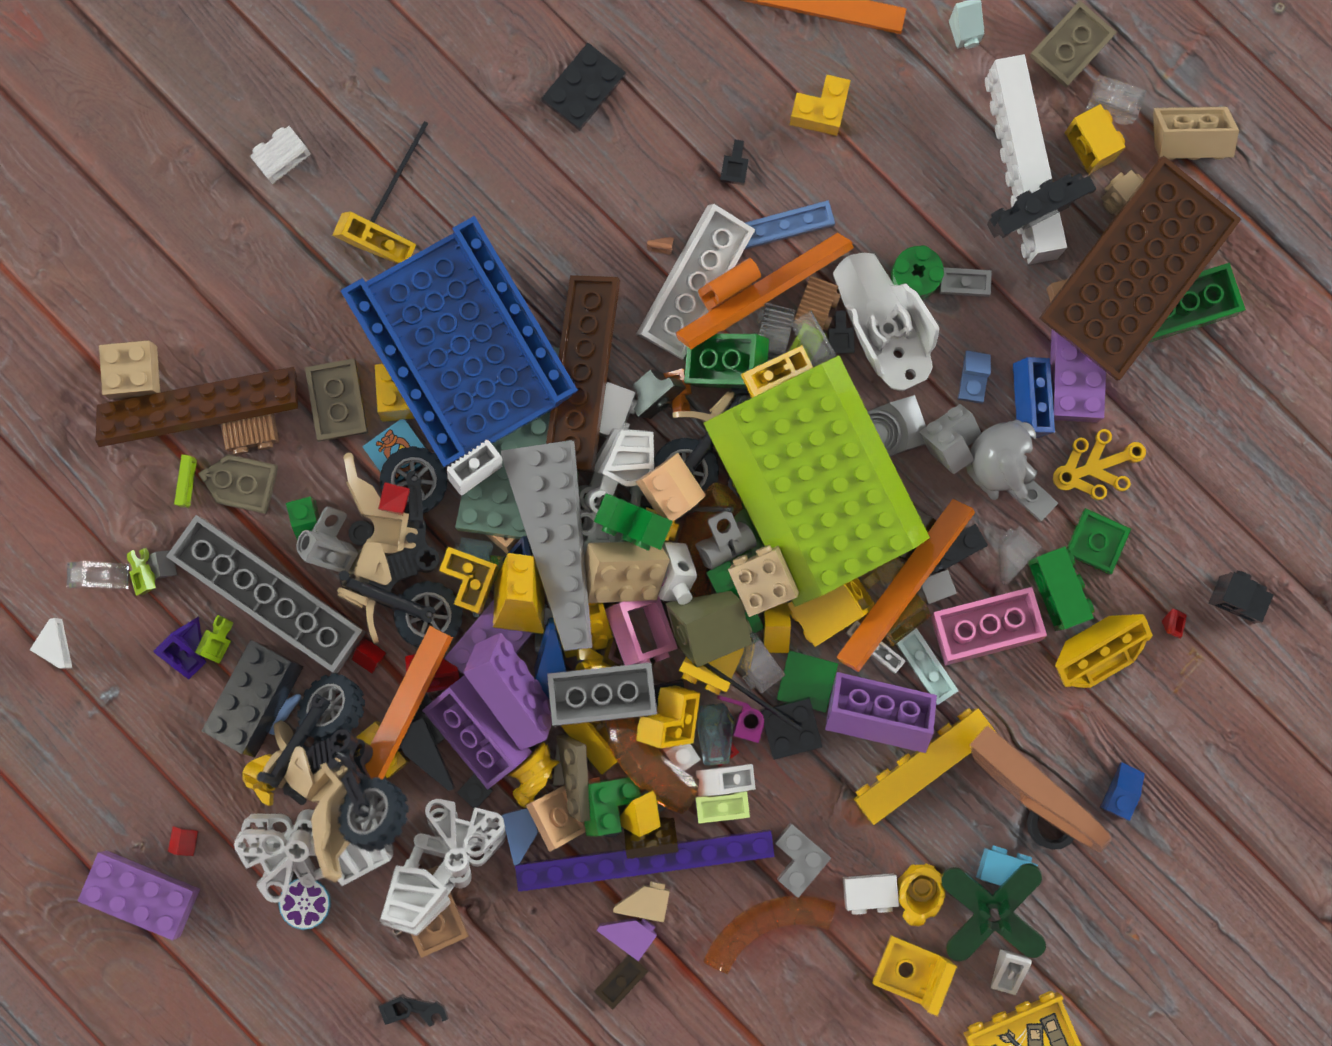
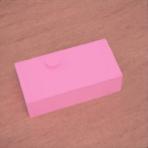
[931,587,1047,666]

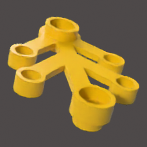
[1053,429,1146,500]

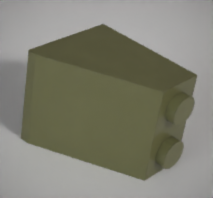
[666,591,752,667]

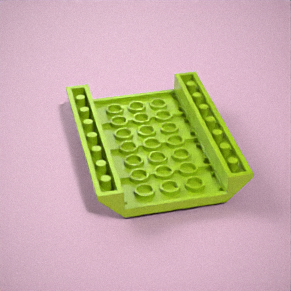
[703,356,930,607]

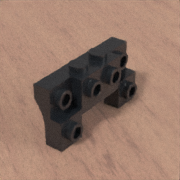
[987,173,1096,238]

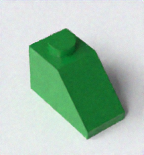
[286,497,320,540]

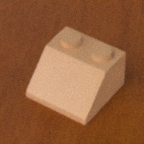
[635,453,706,521]

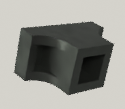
[632,370,686,419]

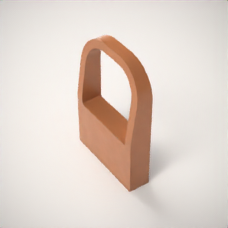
[970,725,1111,853]

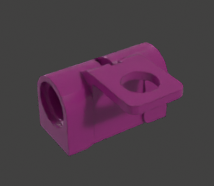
[717,695,764,743]

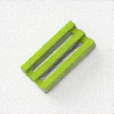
[174,455,197,508]

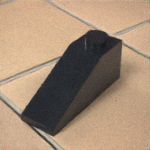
[398,718,456,791]

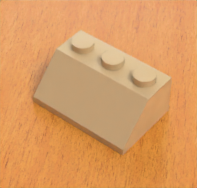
[1153,107,1239,160]

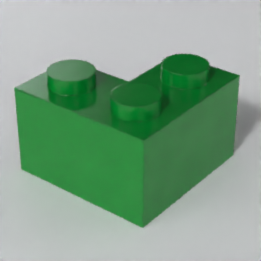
[594,493,673,551]
[584,776,641,836]

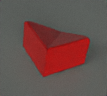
[378,482,410,516]

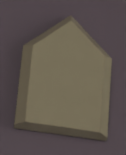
[198,454,278,514]

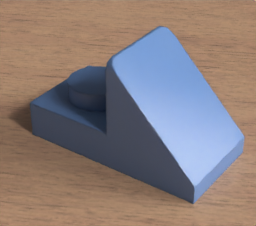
[957,350,991,404]

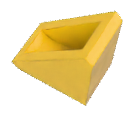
[763,603,791,653]
[620,791,661,837]

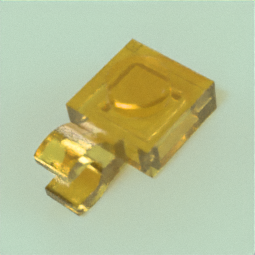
[862,557,904,590]

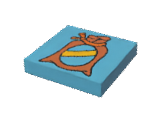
[362,419,425,485]

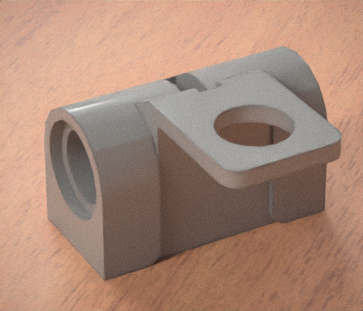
[296,507,358,572]
[695,511,757,569]

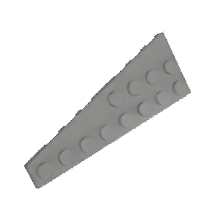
[501,440,592,650]

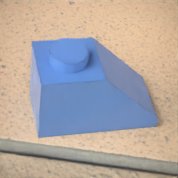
[502,808,539,865]

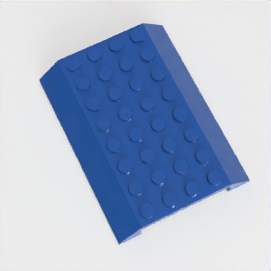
[340,216,578,467]

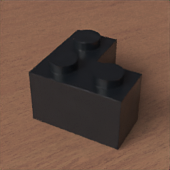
[1209,570,1274,624]

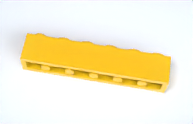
[853,707,996,825]

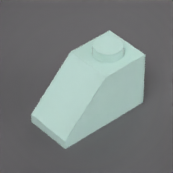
[949,0,984,49]

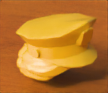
[508,742,560,808]
[897,863,946,926]

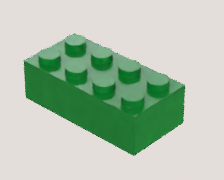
[1149,263,1246,343]

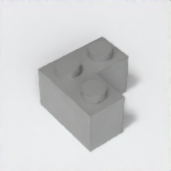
[919,404,981,474]
[774,823,831,898]

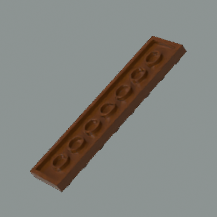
[546,275,620,472]
[95,367,298,447]

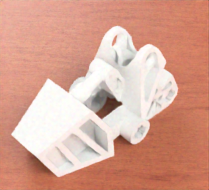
[578,428,654,556]
[380,799,506,936]
[234,809,393,903]

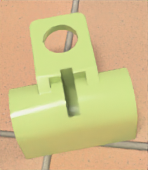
[695,767,750,823]

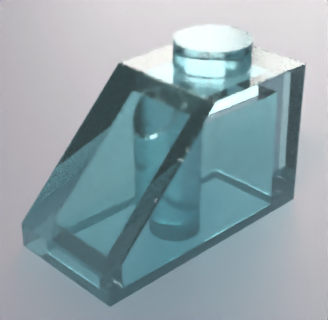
[697,703,734,765]

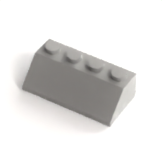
[547,663,657,726]

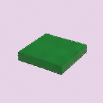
[1066,508,1131,575]
[776,650,838,713]

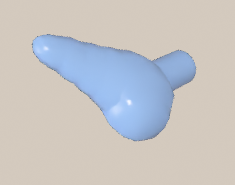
[269,694,301,735]

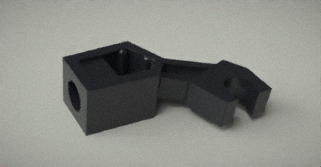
[378,994,449,1027]

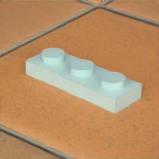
[894,627,959,705]

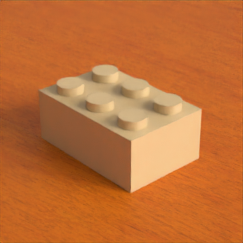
[584,542,670,603]

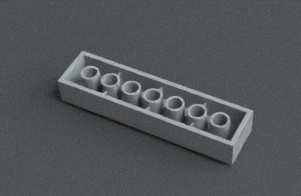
[166,515,367,673]

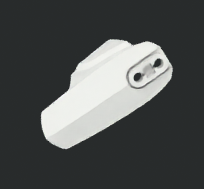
[833,253,939,391]

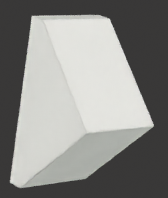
[30,618,72,669]
[991,949,1032,995]

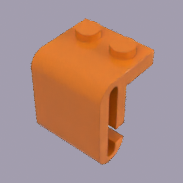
[698,258,764,332]

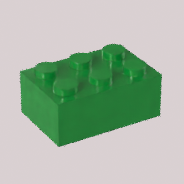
[684,334,769,389]
[1027,546,1095,631]

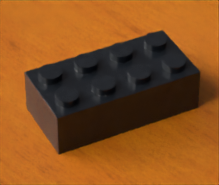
[202,640,304,757]

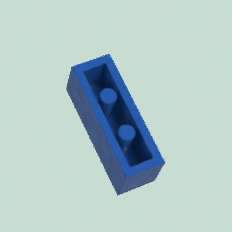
[1013,357,1055,438]

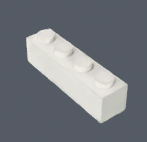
[845,621,906,674]

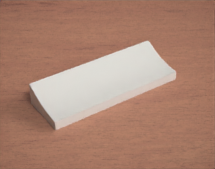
[636,204,755,359]

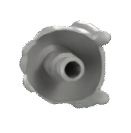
[966,420,1038,500]

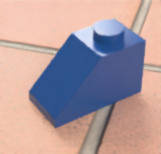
[1100,762,1145,821]

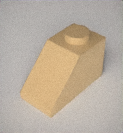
[613,881,670,922]

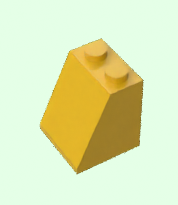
[493,553,545,634]
[787,578,875,647]

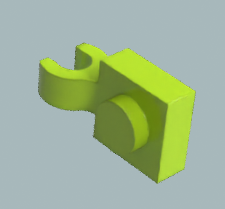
[127,548,156,596]
[195,615,233,664]

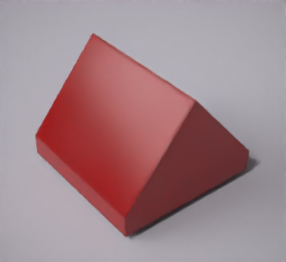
[351,639,387,674]
[168,826,199,856]

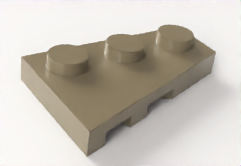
[556,734,590,822]

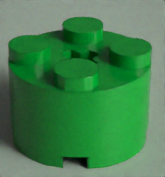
[891,245,944,300]

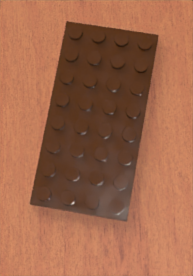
[1039,156,1241,381]

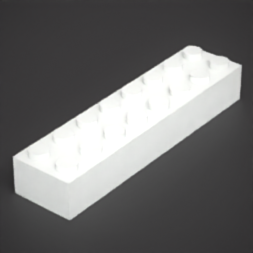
[985,54,1067,265]

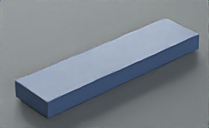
[740,200,835,250]

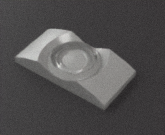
[867,395,927,457]

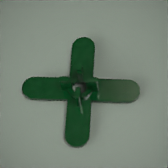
[941,863,1046,961]

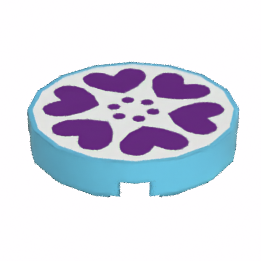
[279,879,331,930]

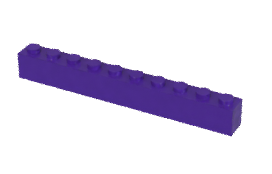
[515,829,775,892]

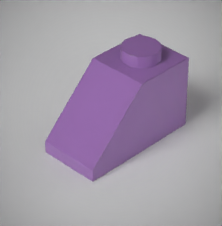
[597,918,657,961]

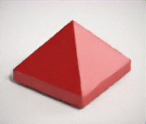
[1161,609,1187,639]

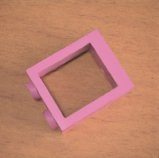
[605,596,678,665]

